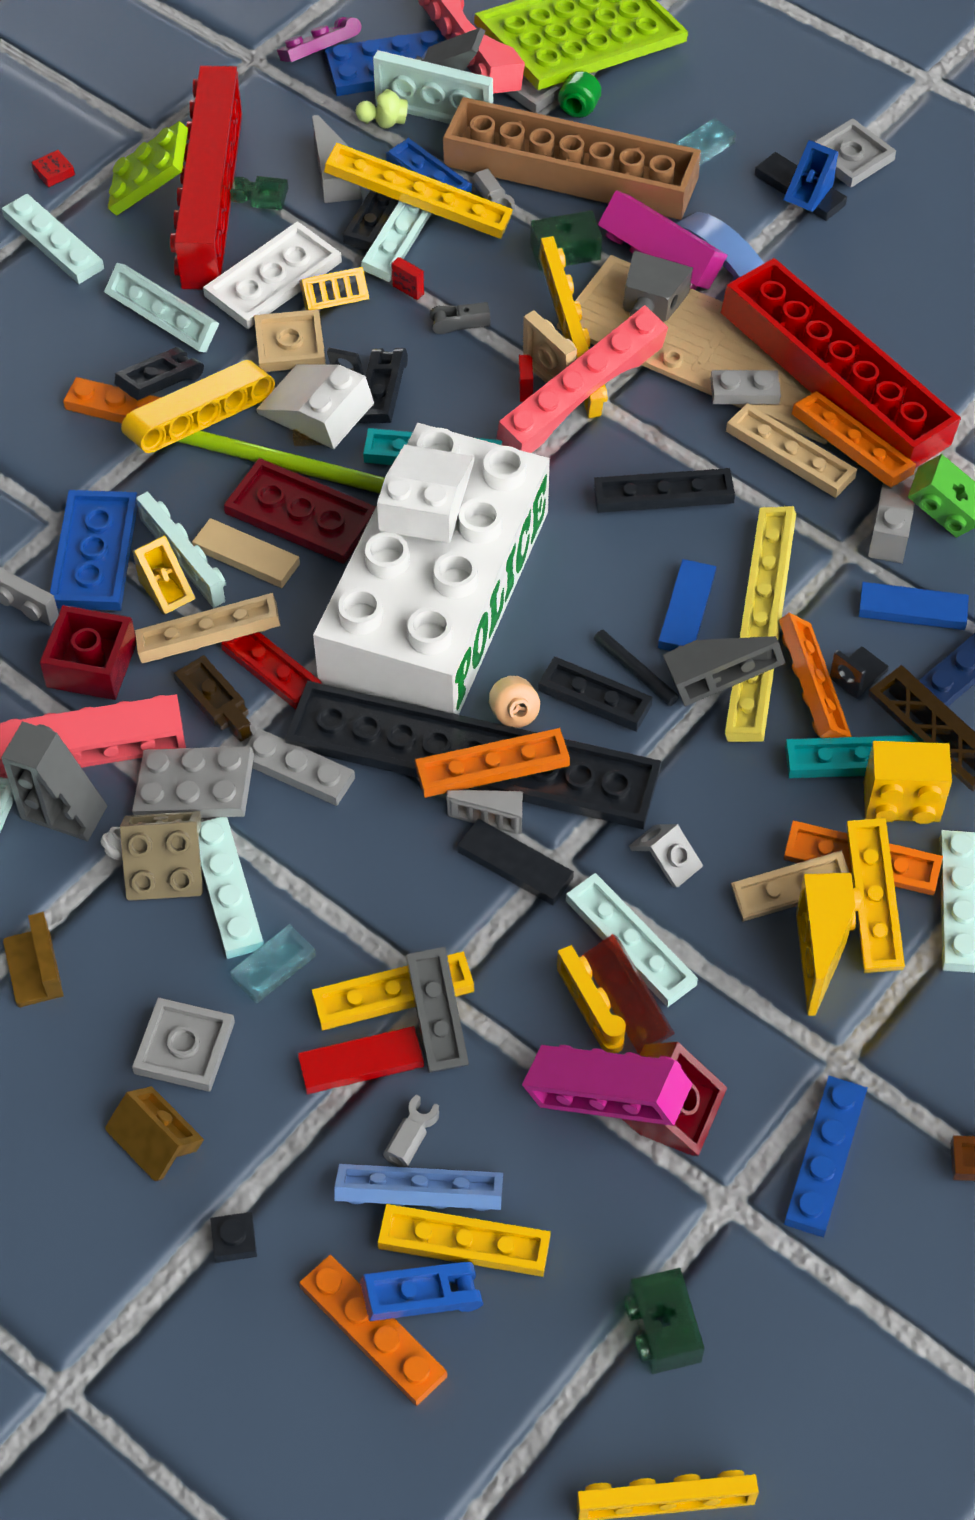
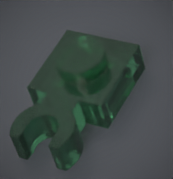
[230,176,289,210]

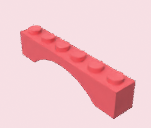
[418,0,525,94]
[496,305,668,453]

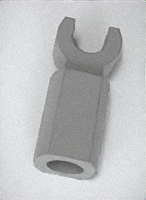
[472,168,515,213]
[383,1095,439,1167]

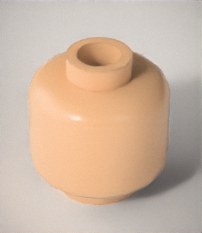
[489,676,540,728]

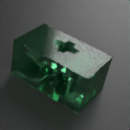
[530,210,602,271]
[624,1268,705,1374]

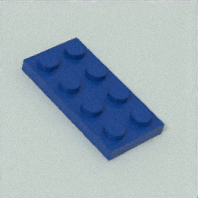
[325,29,445,96]
[50,490,138,611]

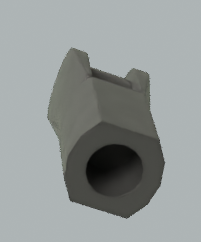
[430,302,491,334]

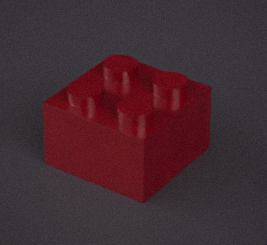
[40,605,137,700]

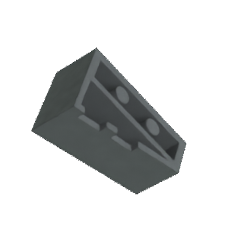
[1,721,108,841]

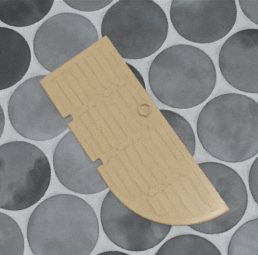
[557,255,827,444]

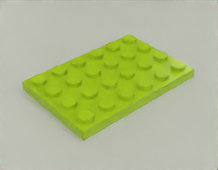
[474,0,688,90]

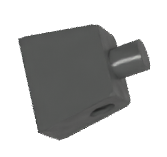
[623,251,693,322]

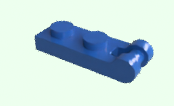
[360,1262,483,1321]

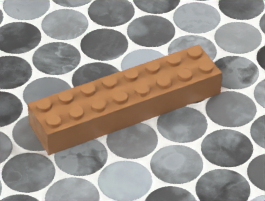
[443,97,701,220]

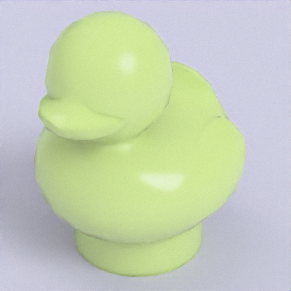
[356,89,408,128]

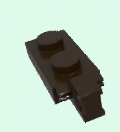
[174,655,253,742]

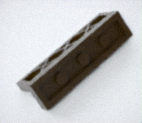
[869,665,975,791]

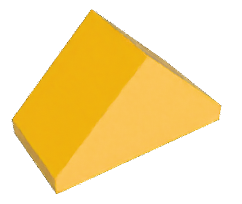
[133,535,196,614]

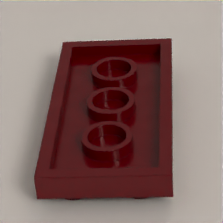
[224,458,376,564]

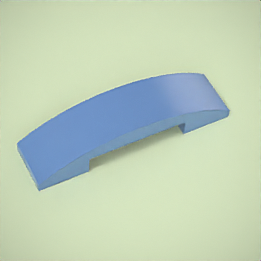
[676,212,764,281]

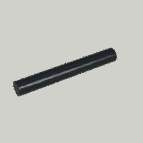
[594,629,679,706]

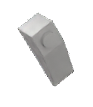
[312,115,361,203]
[868,479,915,564]

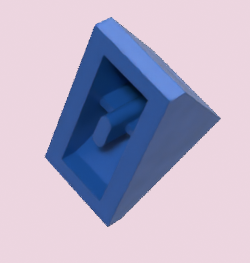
[783,140,838,212]

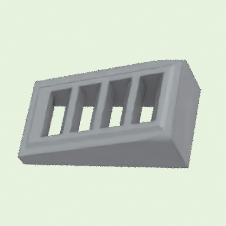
[447,790,523,834]

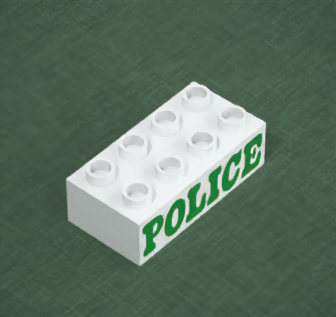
[313,423,550,715]

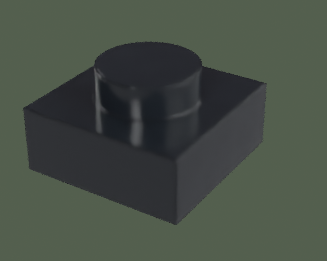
[210,1212,257,1263]

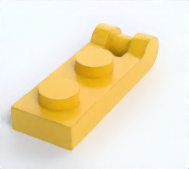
[557,945,626,1053]

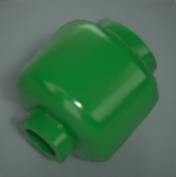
[558,71,601,118]

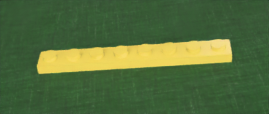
[725,506,796,742]

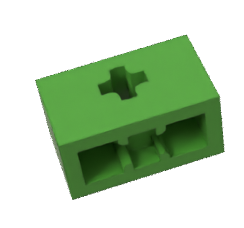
[908,454,975,538]

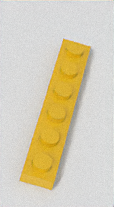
[324,142,513,239]
[539,236,608,419]

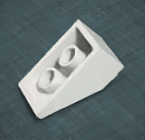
[256,364,374,449]
[377,444,474,543]

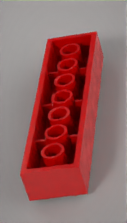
[170,66,242,290]
[720,258,961,468]

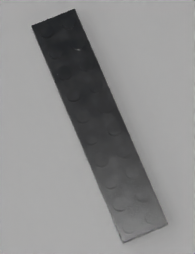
[285,681,661,830]

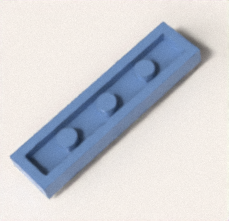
[335,1164,503,1211]

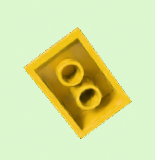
[796,873,861,1016]

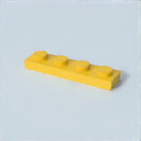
[846,818,905,973]
[312,951,474,1031]
[378,1204,551,1277]
[577,1470,759,1520]

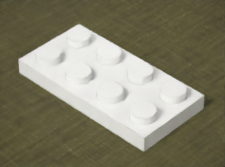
[203,221,342,329]

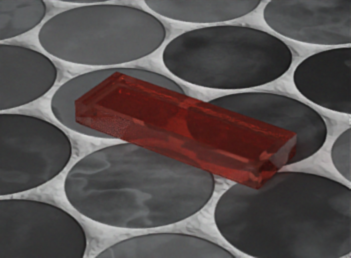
[581,934,675,1054]

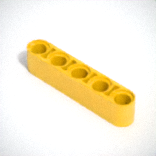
[121,360,275,453]

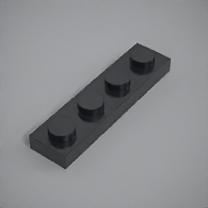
[594,468,735,513]

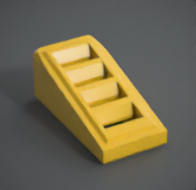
[299,267,369,310]

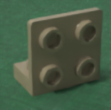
[120,811,203,901]

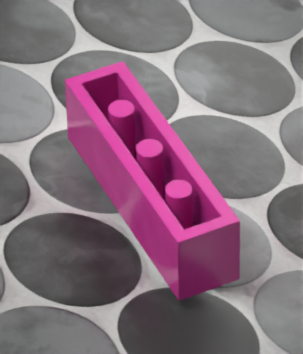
[597,191,728,290]
[522,1045,692,1126]

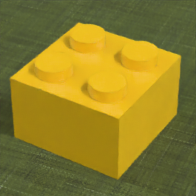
[863,741,952,824]

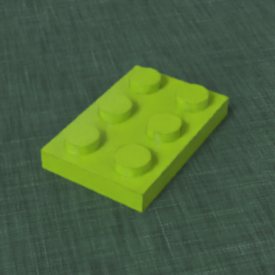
[107,121,188,216]

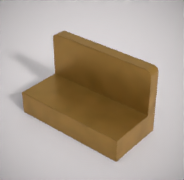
[3,912,64,1007]
[105,1086,204,1181]

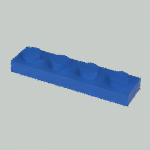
[784,1076,868,1238]

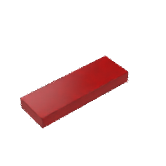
[221,632,322,710]
[298,1026,424,1094]

